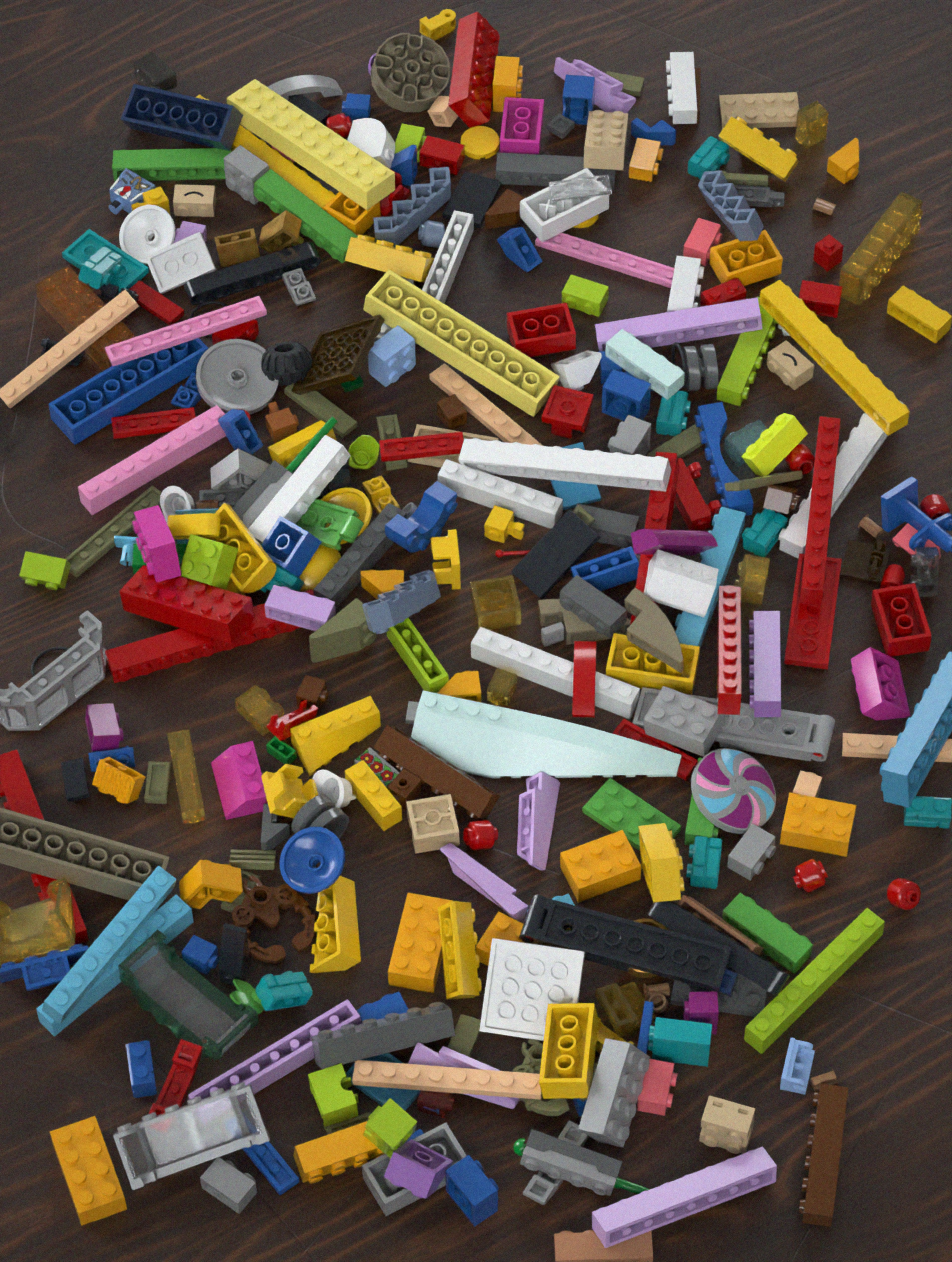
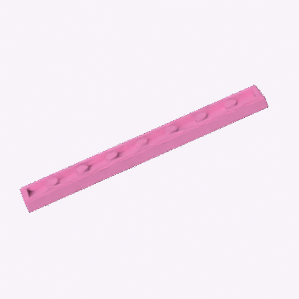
[535,233,674,288]
[105,296,267,366]

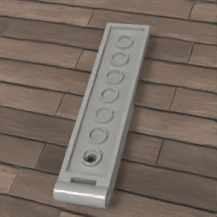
[633,687,835,762]

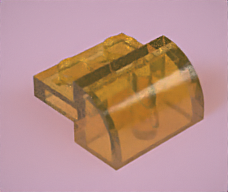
[595,982,656,1037]

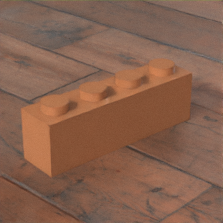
[678,895,764,955]
[554,1230,653,1262]

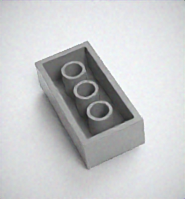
[578,1038,650,1147]
[362,1123,466,1216]

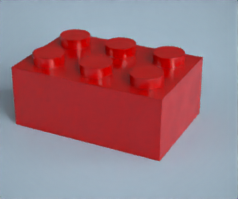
[507,303,576,357]
[871,583,932,657]

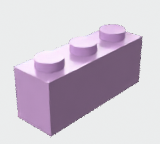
[265,585,336,631]

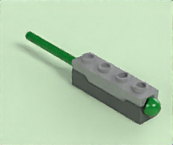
[232,417,338,528]
[513,1129,651,1196]

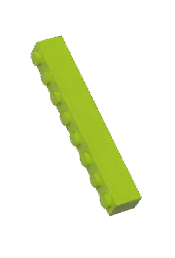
[744,908,885,1054]

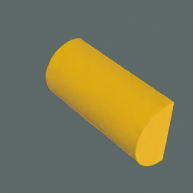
[206,503,276,593]

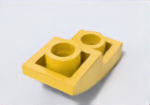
[362,475,400,515]

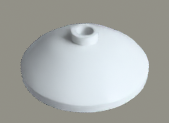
[119,205,175,264]

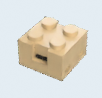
[406,794,460,854]
[699,1095,755,1154]

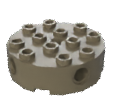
[370,33,450,112]

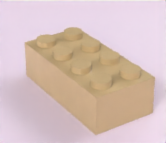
[583,110,628,170]

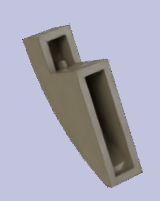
[625,588,684,673]
[538,599,631,645]

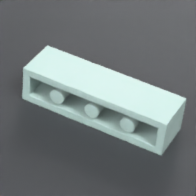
[605,329,685,400]

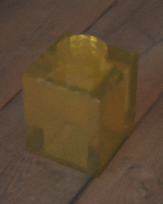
[487,668,517,705]

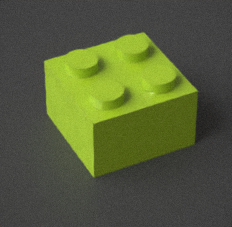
[180,534,239,590]

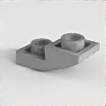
[282,268,316,306]

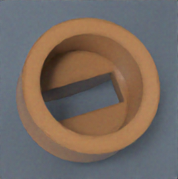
[649,993,668,1013]

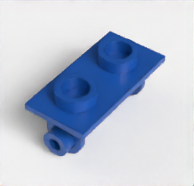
[88,745,135,772]

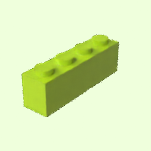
[387,618,449,693]

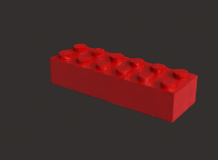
[448,12,500,128]
[119,565,255,644]

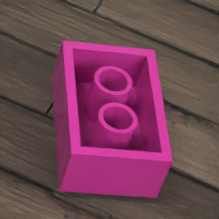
[500,97,544,155]
[132,505,181,582]

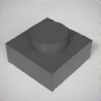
[547,113,575,139]

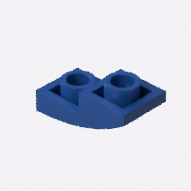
[171,372,202,409]

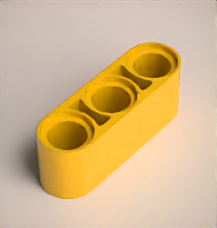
[167,513,221,540]

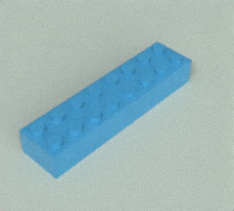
[880,652,952,808]

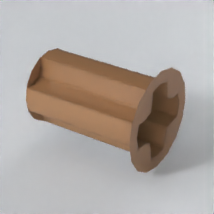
[812,197,836,216]
[858,514,884,539]
[643,983,670,1001]
[811,1069,838,1091]

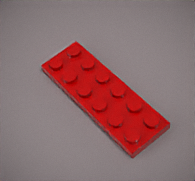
[784,554,842,670]

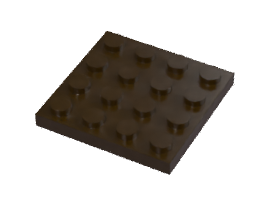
[291,314,385,395]

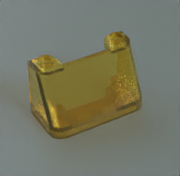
[0,878,76,968]

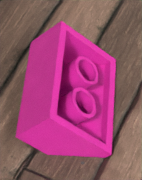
[851,647,910,721]
[211,741,268,820]

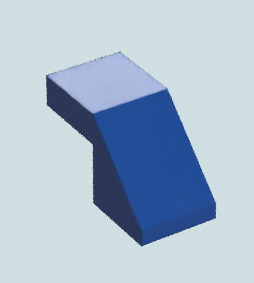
[631,118,676,145]

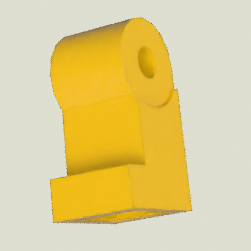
[420,9,456,41]

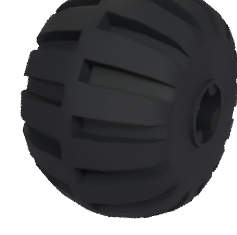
[261,341,312,386]

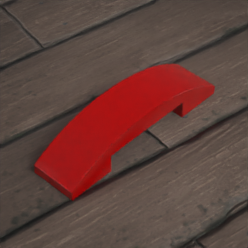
[572,641,596,717]
[146,1039,203,1134]

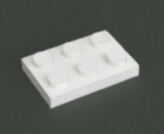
[145,232,216,294]

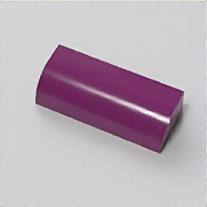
[631,529,718,556]

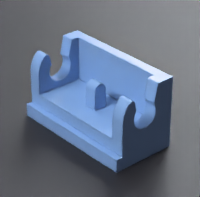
[780,1038,815,1095]

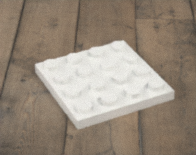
[479,938,585,1041]

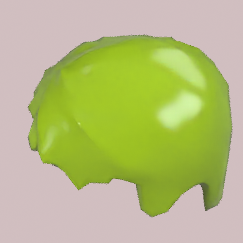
[348,435,380,469]

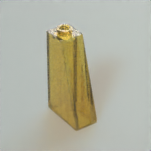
[167,729,206,824]

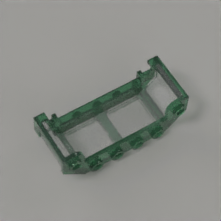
[118,930,259,1060]

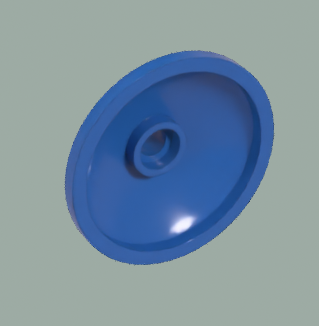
[280,827,345,894]

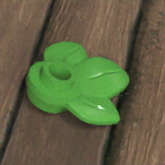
[230,979,264,1014]

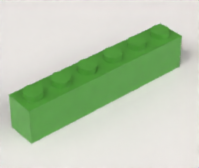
[112,148,232,181]
[254,169,358,263]

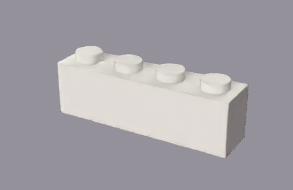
[666,52,697,124]

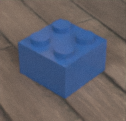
[602,369,651,421]
[261,516,322,578]
[445,1155,499,1227]

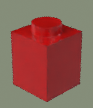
[813,234,844,272]

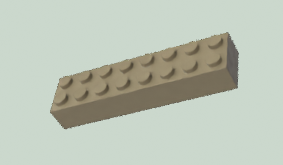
[0,808,169,900]

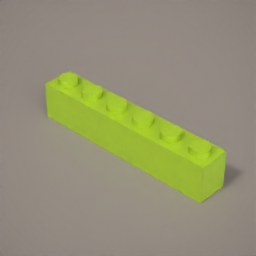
[717,296,779,406]

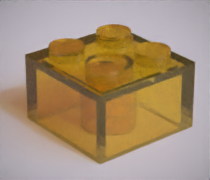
[470,575,521,630]

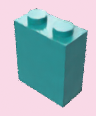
[648,1017,712,1067]

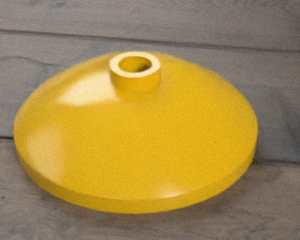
[321,488,372,544]
[299,545,341,591]

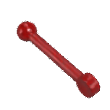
[495,549,531,558]

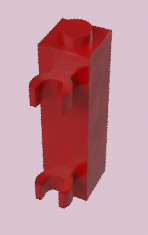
[674,458,722,531]

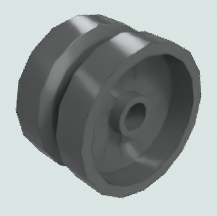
[682,344,718,392]
[291,795,349,839]

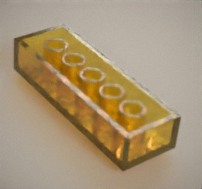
[839,191,923,305]

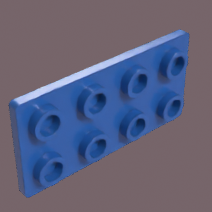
[0,944,89,991]

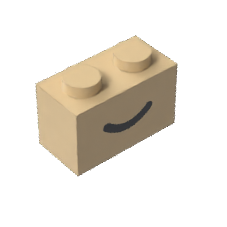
[173,185,216,217]
[767,340,814,390]

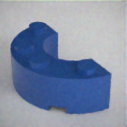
[385,481,457,553]

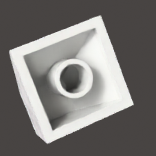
[551,350,602,391]

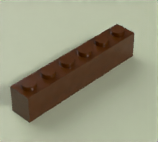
[374,725,500,820]
[799,1083,849,1227]

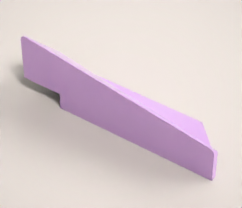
[554,57,636,113]
[517,772,560,871]
[440,843,528,923]
[408,1042,520,1109]

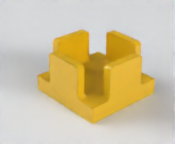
[431,529,461,590]
[261,764,318,818]

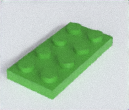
[582,778,681,851]

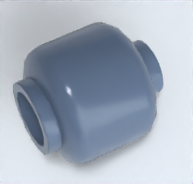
[418,220,446,248]

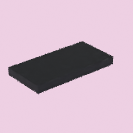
[511,509,601,600]

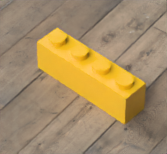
[718,116,798,182]

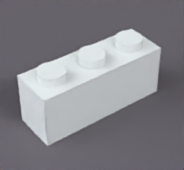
[667,256,704,312]

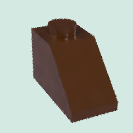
[485,189,525,229]

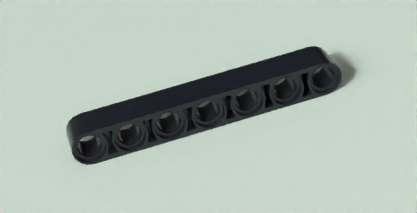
[184,242,321,305]
[647,901,790,996]

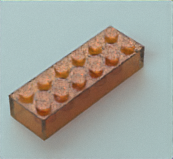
[35,265,136,371]

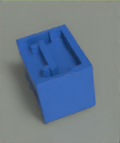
[562,75,595,125]

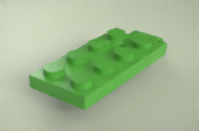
[296,499,364,551]

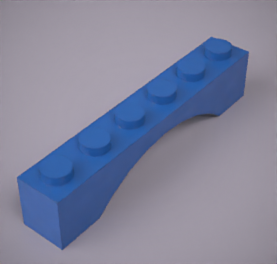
[694,402,753,516]

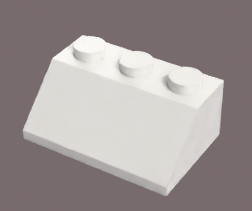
[644,550,719,617]

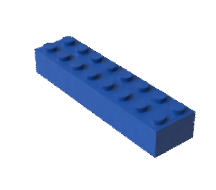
[49,338,208,445]

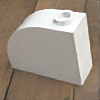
[347,118,395,169]

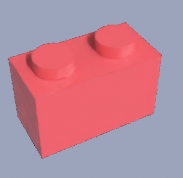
[683,218,723,266]
[637,1059,678,1116]

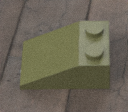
[309,598,376,663]

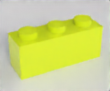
[741,413,808,476]

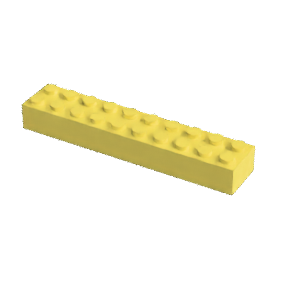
[227,79,395,210]
[363,270,560,417]

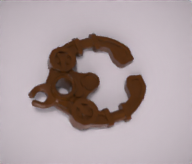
[231,875,317,964]

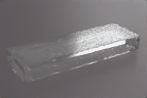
[549,175,612,202]

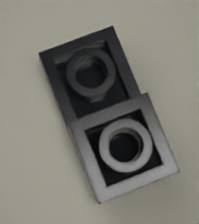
[61,757,90,802]

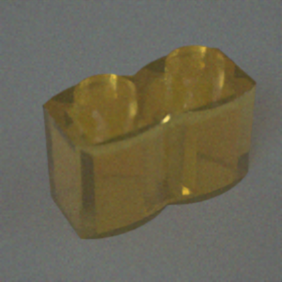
[235,685,284,736]

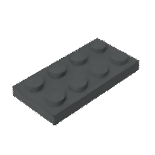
[671,967,767,1017]

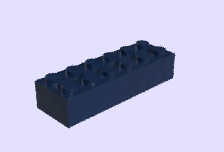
[120,84,243,151]

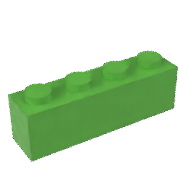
[684,758,719,846]
[722,893,813,974]

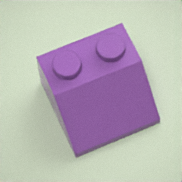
[384,1139,453,1199]

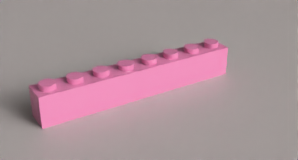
[78,405,226,515]

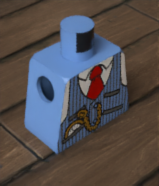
[109,168,155,214]

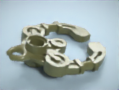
[512,1039,598,1116]

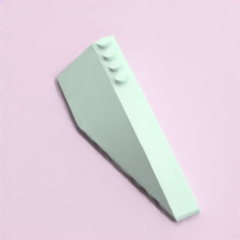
[411,691,682,778]

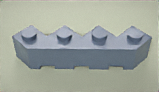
[374,167,451,247]
[698,170,764,241]
[362,570,441,634]

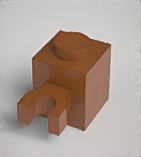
[265,401,299,443]

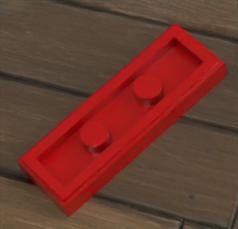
[129,280,185,326]

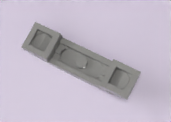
[268,75,342,101]
[523,1120,588,1205]

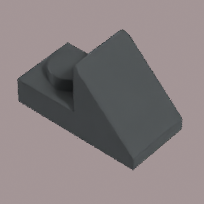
[261,804,290,850]

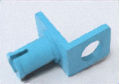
[114,536,138,566]

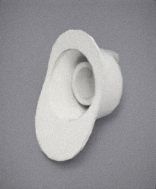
[160,486,194,523]
[312,769,356,808]

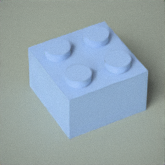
[368,325,416,387]

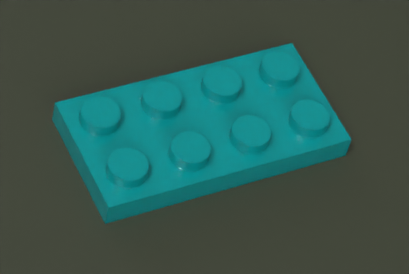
[62,229,149,294]

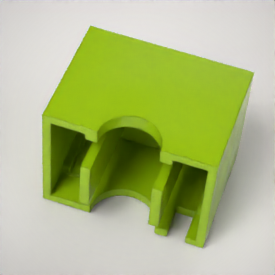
[308,1063,358,1128]
[363,1098,417,1159]

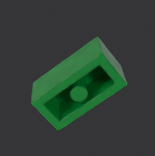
[266,736,297,765]

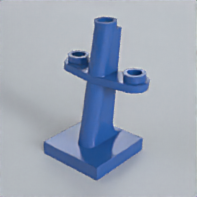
[881,476,952,553]

